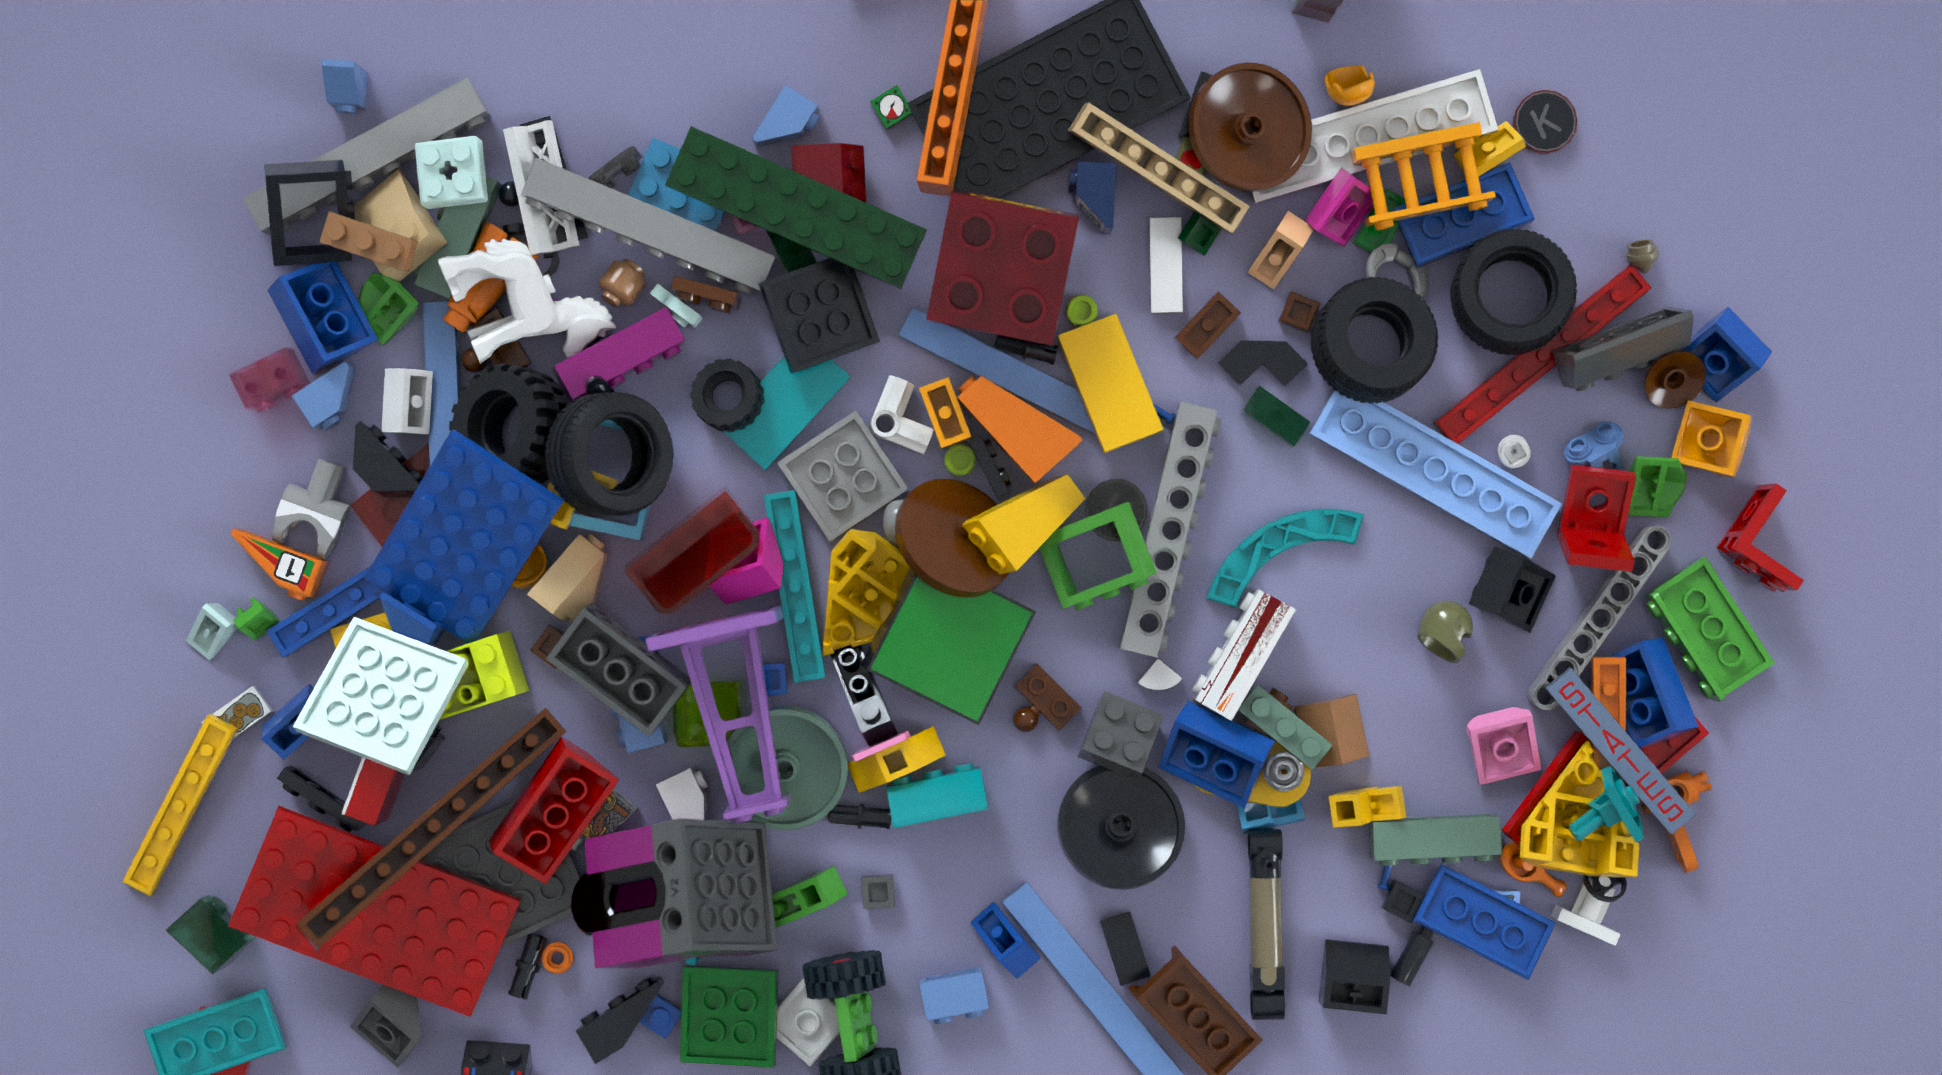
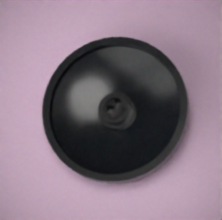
[1057,766,1185,890]

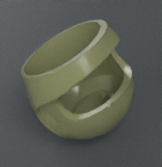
[1417,600,1473,663]

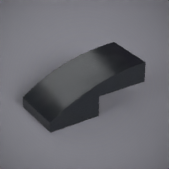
[1100,912,1151,986]

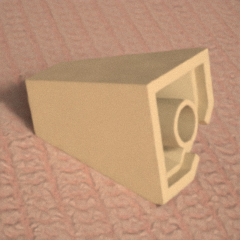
[527,533,608,622]

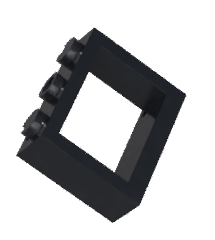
[264,160,355,266]

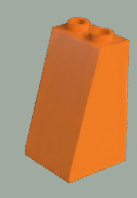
[957,376,1083,485]

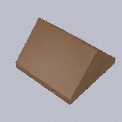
[1294,694,1369,768]

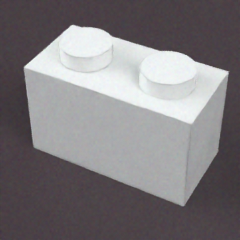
[381,368,433,434]

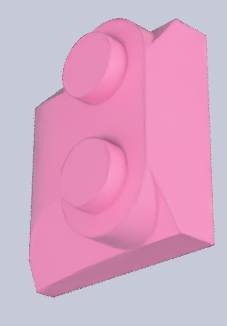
[1466,707,1542,785]

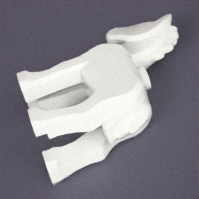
[438,239,616,364]

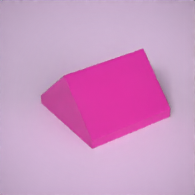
[1304,168,1373,247]

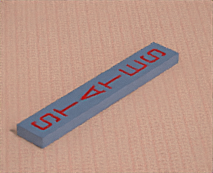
[1545,667,1696,835]

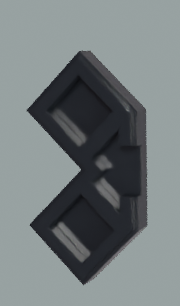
[1218,340,1308,387]

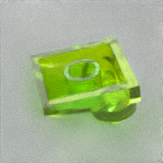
[673,681,742,747]

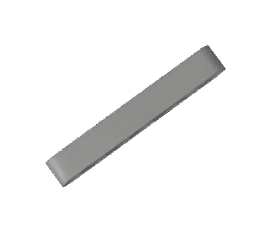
[1527,526,1672,710]

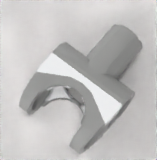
[272,458,351,560]

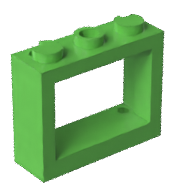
[1039,501,1157,611]

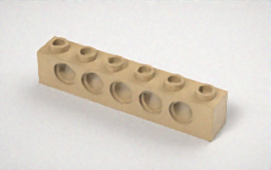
[1068,103,1250,234]

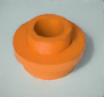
[542,942,574,974]

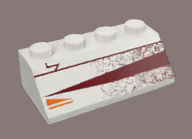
[1192,589,1296,721]

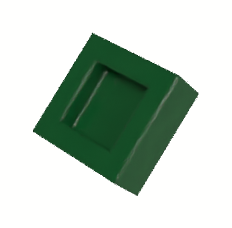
[1178,211,1221,256]

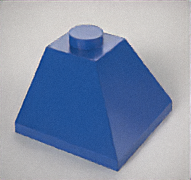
[379,591,445,647]

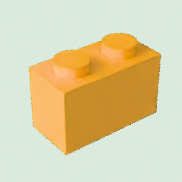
[919,377,971,449]

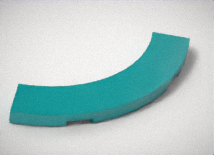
[1206,509,1364,608]

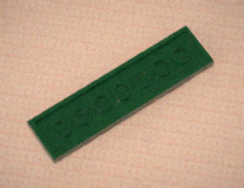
[665,126,927,289]

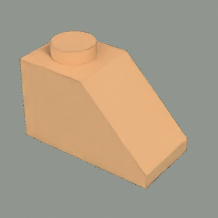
[1247,211,1314,290]

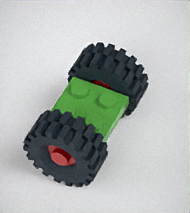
[802,950,901,1075]

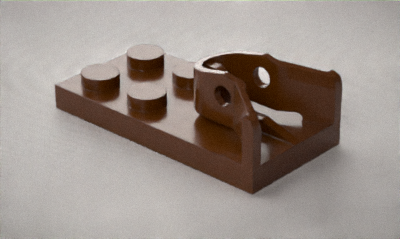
[1128,945,1263,1075]

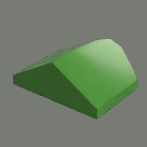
[358,273,419,345]
[1628,456,1687,517]

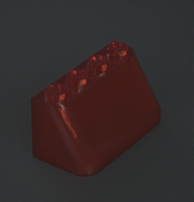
[624,485,759,614]

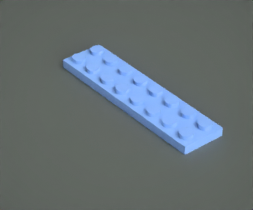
[1309,390,1562,559]

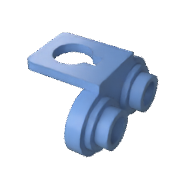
[1564,421,1624,470]

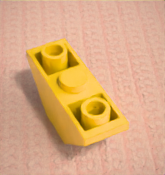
[848,726,946,793]

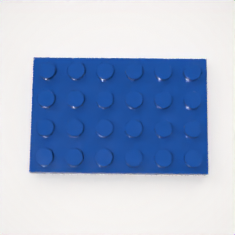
[364,429,564,644]

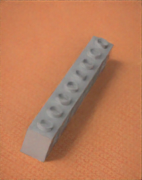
[1119,401,1221,658]

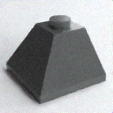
[350,985,422,1067]

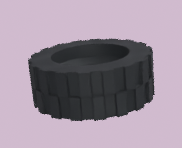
[690,358,764,432]

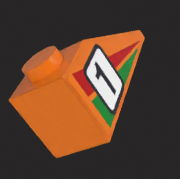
[231,528,329,601]

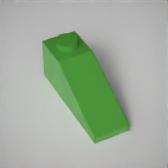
[772,865,848,928]

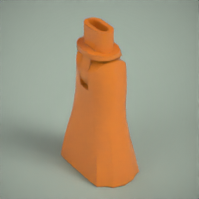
[442,222,538,333]

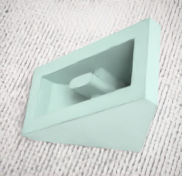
[186,603,238,661]

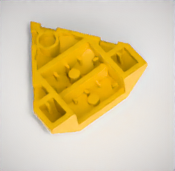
[822,529,910,657]
[1519,741,1639,878]

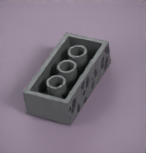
[546,603,691,737]

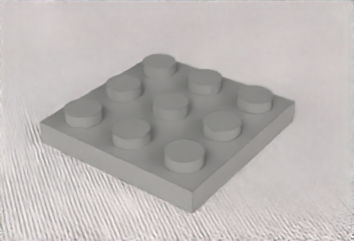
[777,410,909,542]

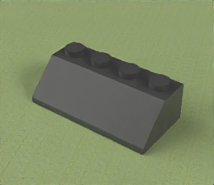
[1552,307,1693,391]

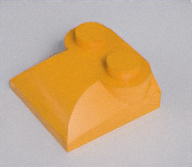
[1671,400,1752,478]

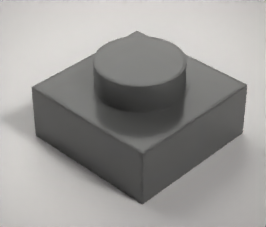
[861,874,895,909]

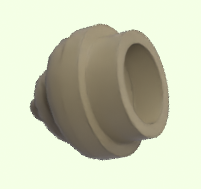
[1626,239,1659,273]

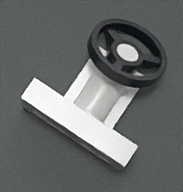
[1551,875,1627,946]

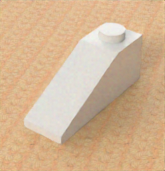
[656,766,709,820]

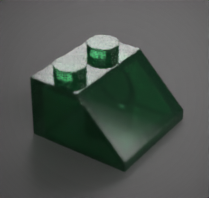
[166,895,255,974]

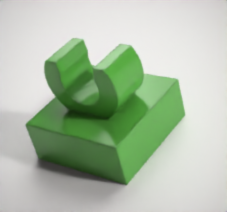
[233,597,280,641]

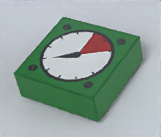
[870,85,912,130]

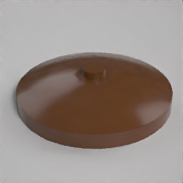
[1189,62,1312,192]
[895,479,1010,598]

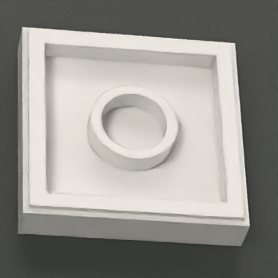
[777,977,840,1067]

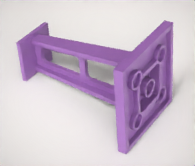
[646,604,791,823]

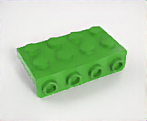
[1644,557,1775,702]

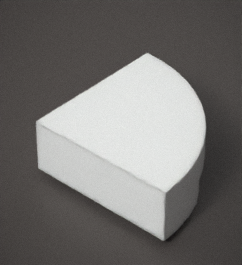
[1138,658,1182,690]

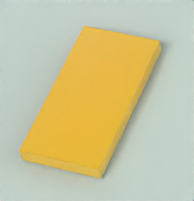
[1057,314,1164,454]

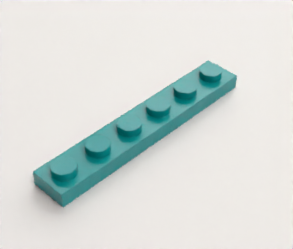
[764,490,826,683]

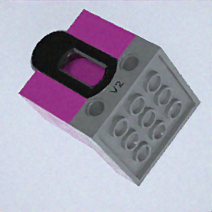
[571,818,777,968]

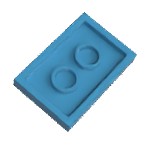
[628,138,725,232]

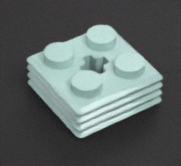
[415,136,488,209]

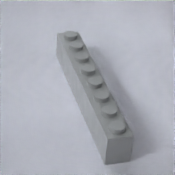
[243,78,491,235]
[521,158,775,295]

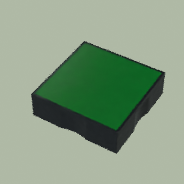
[861,568,1037,725]

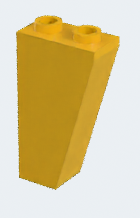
[962,474,1086,575]

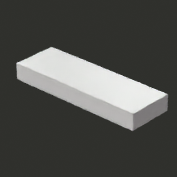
[1149,217,1183,313]

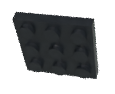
[758,258,880,374]

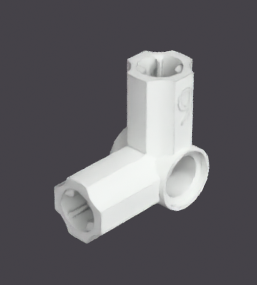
[869,375,934,455]

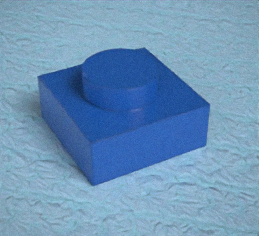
[763,662,788,696]
[639,994,681,1039]

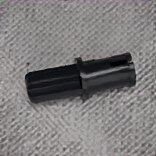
[994,334,1058,365]
[828,804,891,829]

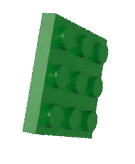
[680,965,779,1068]

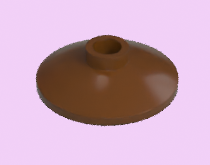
[1644,350,1706,409]

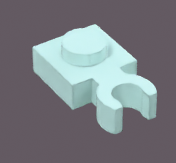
[650,283,703,328]

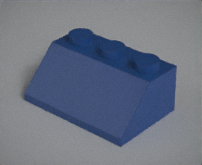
[267,262,378,374]
[1609,638,1699,749]
[1158,701,1275,808]

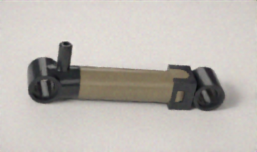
[1248,829,1285,1020]

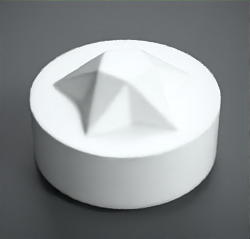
[1497,435,1531,468]

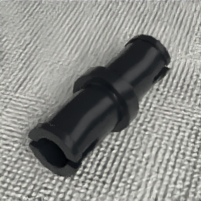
[508,933,548,1000]

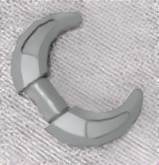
[1366,243,1429,299]

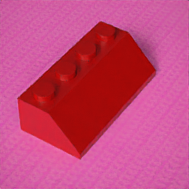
[488,736,619,884]

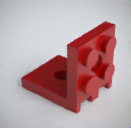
[1557,464,1636,572]
[1716,483,1804,592]

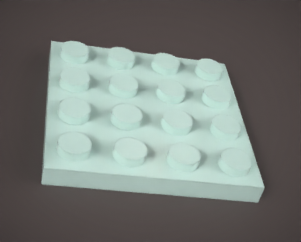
[293,617,469,776]

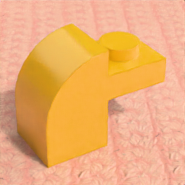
[1329,786,1407,828]

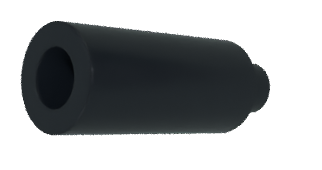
[1390,927,1434,987]

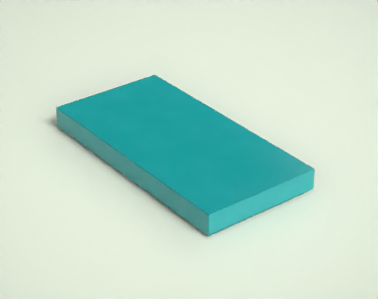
[723,356,851,470]
[143,987,287,1075]

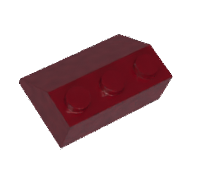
[791,143,866,202]

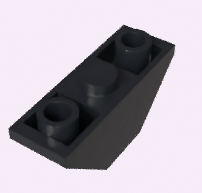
[353,421,424,498]

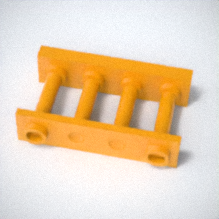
[1350,122,1496,230]

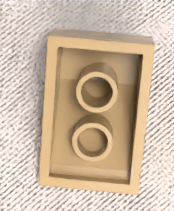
[354,169,448,282]

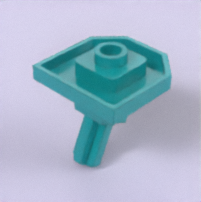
[1569,766,1644,842]

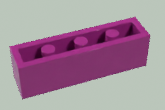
[553,307,685,403]

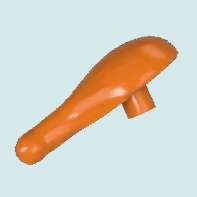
[1499,842,1568,897]

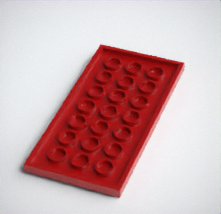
[228,806,520,1017]

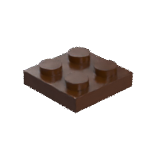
[671,276,742,314]

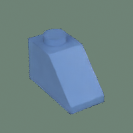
[322,59,368,114]
[752,85,821,147]
[292,361,355,430]

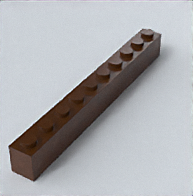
[295,708,567,951]

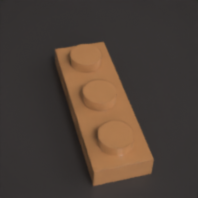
[320,211,419,272]

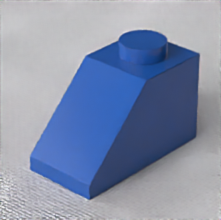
[970,902,1041,979]

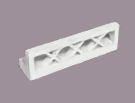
[503,120,580,255]

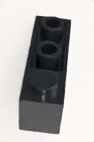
[830,645,898,746]
[576,977,664,1064]

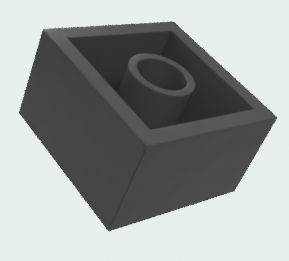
[1077,691,1164,780]

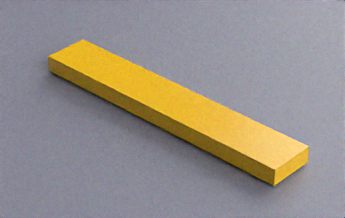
[122,714,238,897]

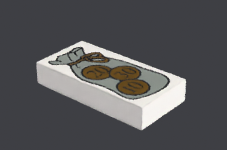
[201,685,273,739]

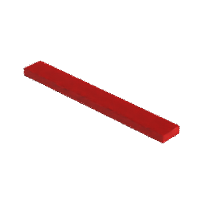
[1434,264,1652,444]

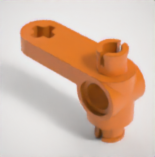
[1638,771,1712,874]

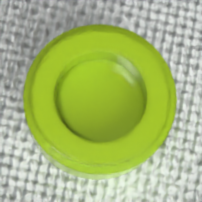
[1066,295,1098,327]
[944,444,976,476]

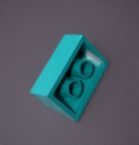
[887,763,988,828]

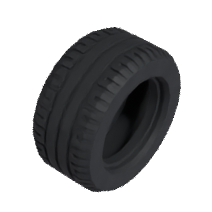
[1450,228,1577,355]
[545,392,674,516]

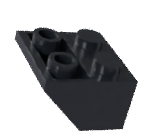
[1318,939,1390,1015]

